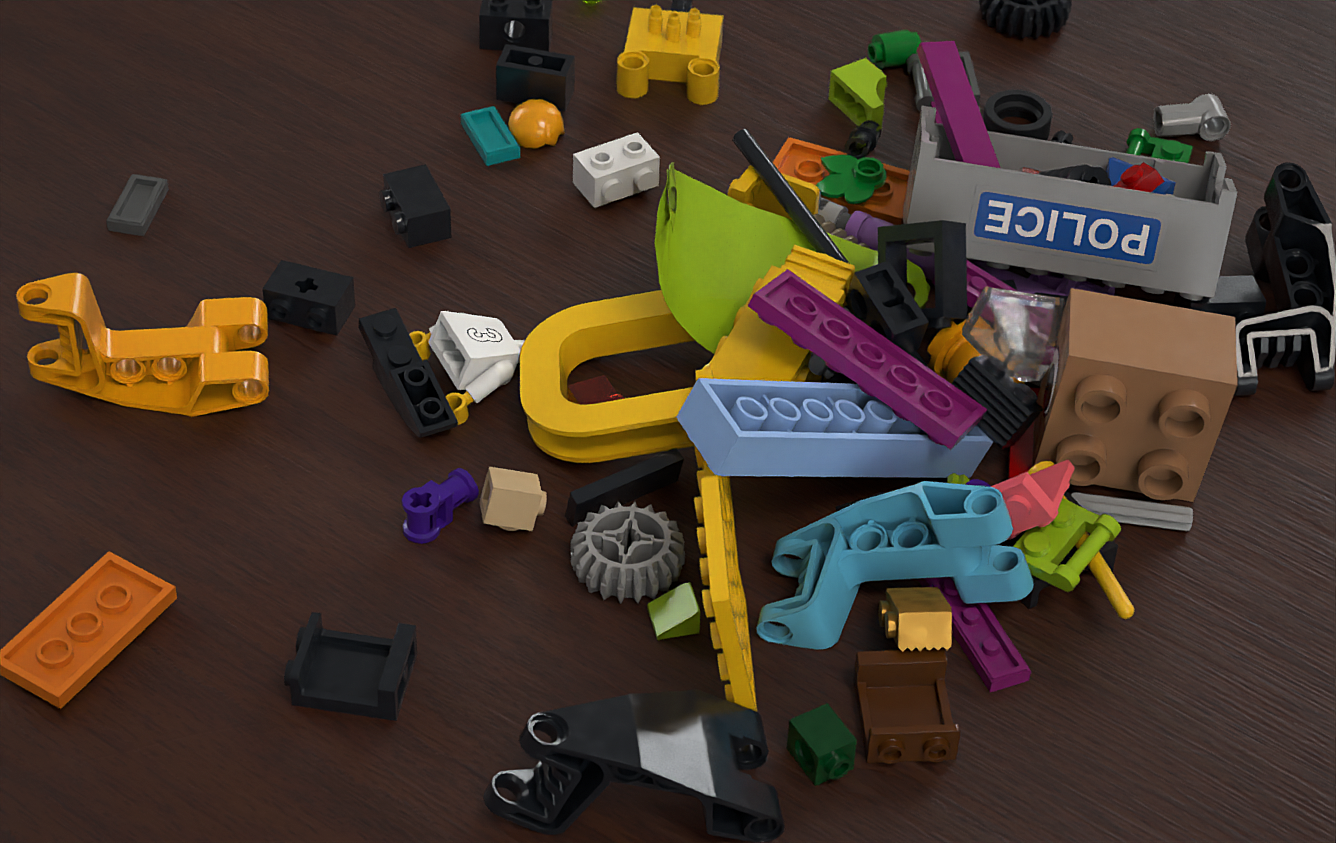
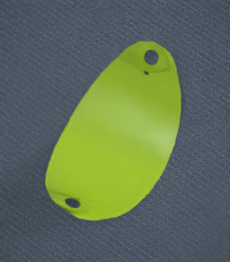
[655,162,930,354]

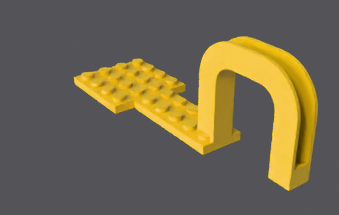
[520,290,757,711]

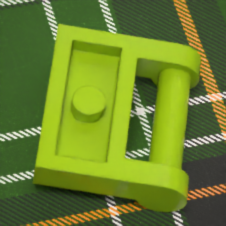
[1013,498,1121,592]

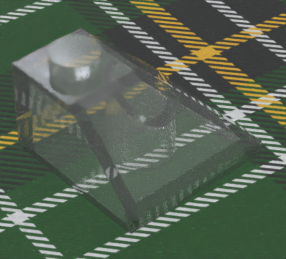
[962,287,1065,382]

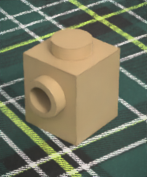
[479,467,547,531]

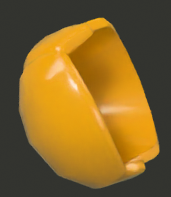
[508,99,565,148]

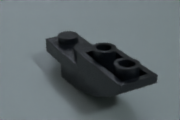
[358,308,458,438]

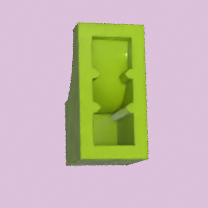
[829,58,887,131]

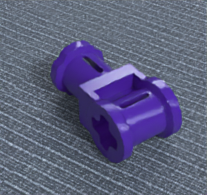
[402,468,479,544]

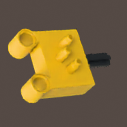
[617,0,723,105]

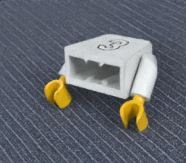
[409,311,525,425]

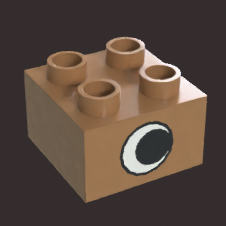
[1032,288,1238,502]

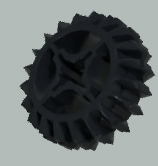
[979,0,1072,40]

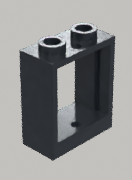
[878,220,967,328]

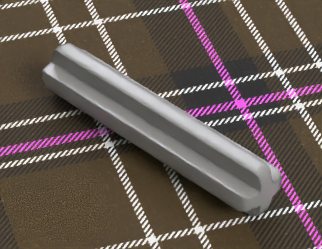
[1071,492,1193,532]

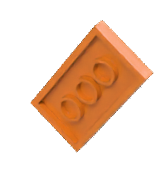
[773,137,910,225]
[0,551,177,709]

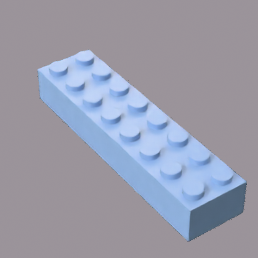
[676,378,994,478]

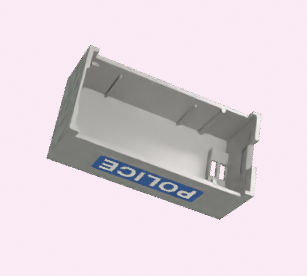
[903,106,1238,301]

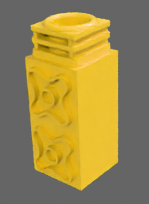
[702,245,855,382]

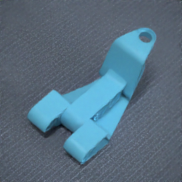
[756,481,1034,649]

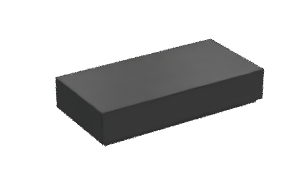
[107,174,169,236]

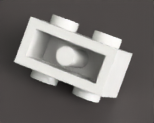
[573,132,660,208]

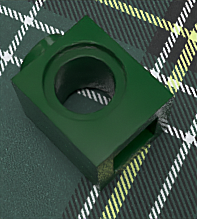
[786,703,857,786]

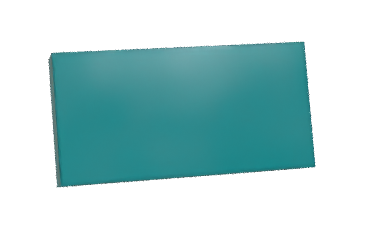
[461,106,521,166]

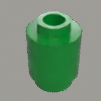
[867,29,921,69]

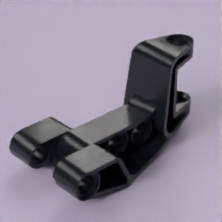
[1234,162,1336,396]
[483,689,785,843]

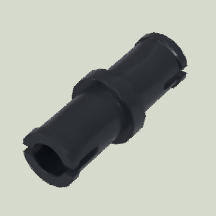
[844,120,882,159]

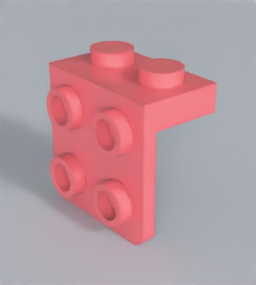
[991,460,1075,540]

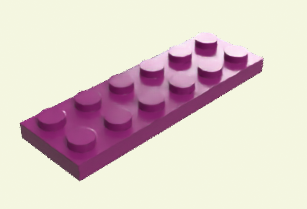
[748,269,987,450]

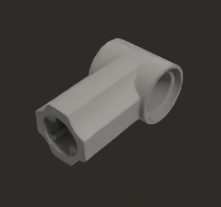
[1153,94,1231,141]

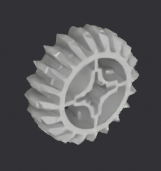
[570,501,685,604]

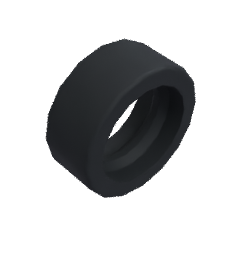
[983,90,1052,141]

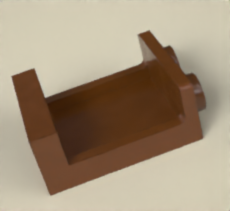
[853,648,960,764]

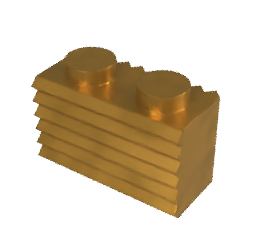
[879,587,952,651]

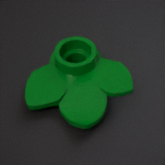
[816,155,887,204]

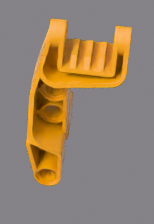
[16,273,269,417]

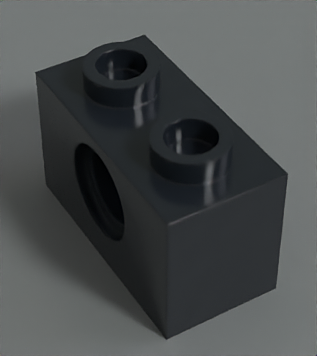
[479,0,552,51]

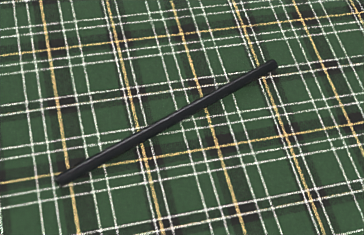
[732,129,930,369]

